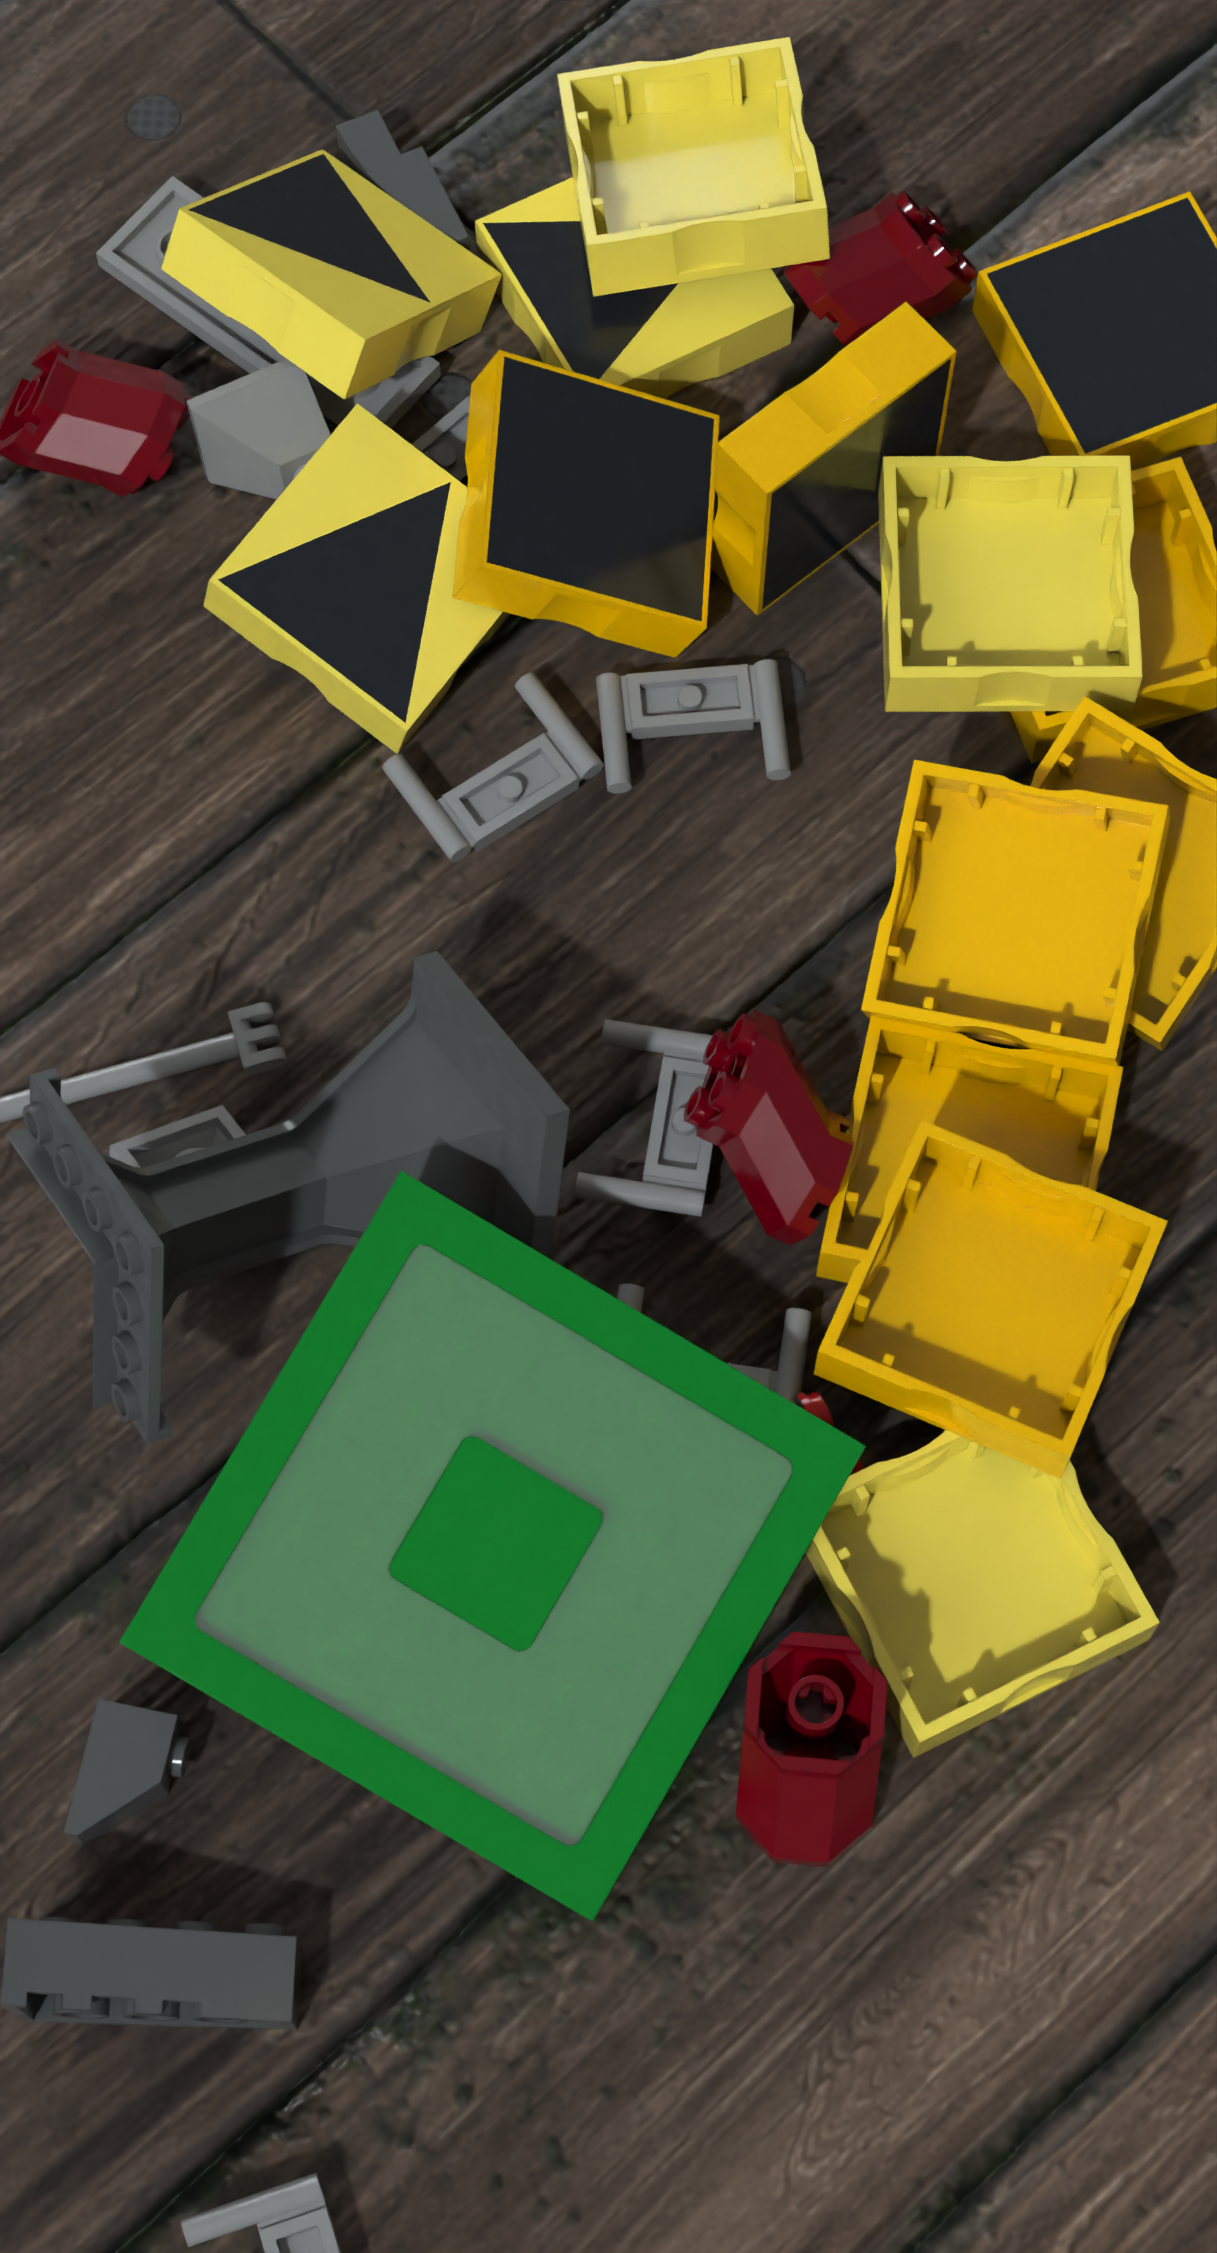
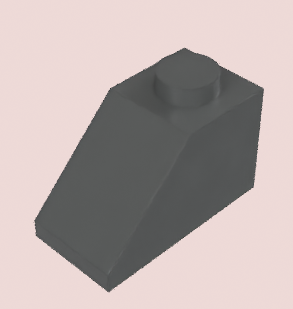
[64,1699,192,1847]

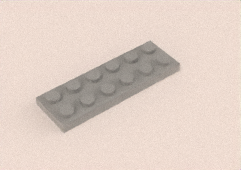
[96,176,441,432]

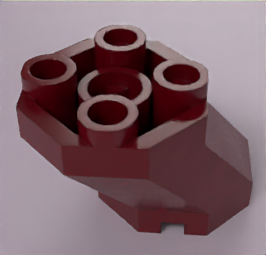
[783,190,978,346]
[0,339,194,497]
[683,1010,853,1246]
[735,1632,887,1867]

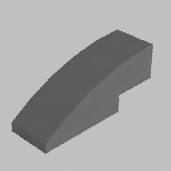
[335,110,470,251]

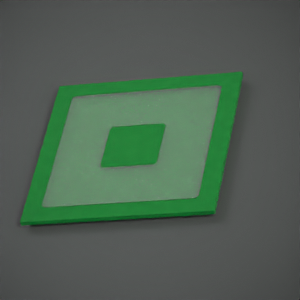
[119,1171,866,1922]

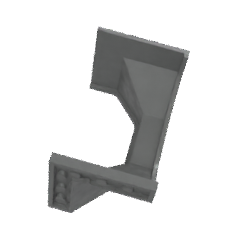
[5,951,570,1445]

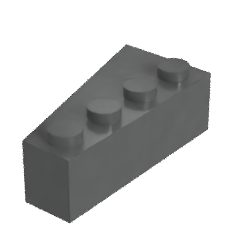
[0,1917,302,2030]

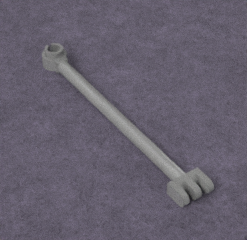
[0,1002,288,1123]

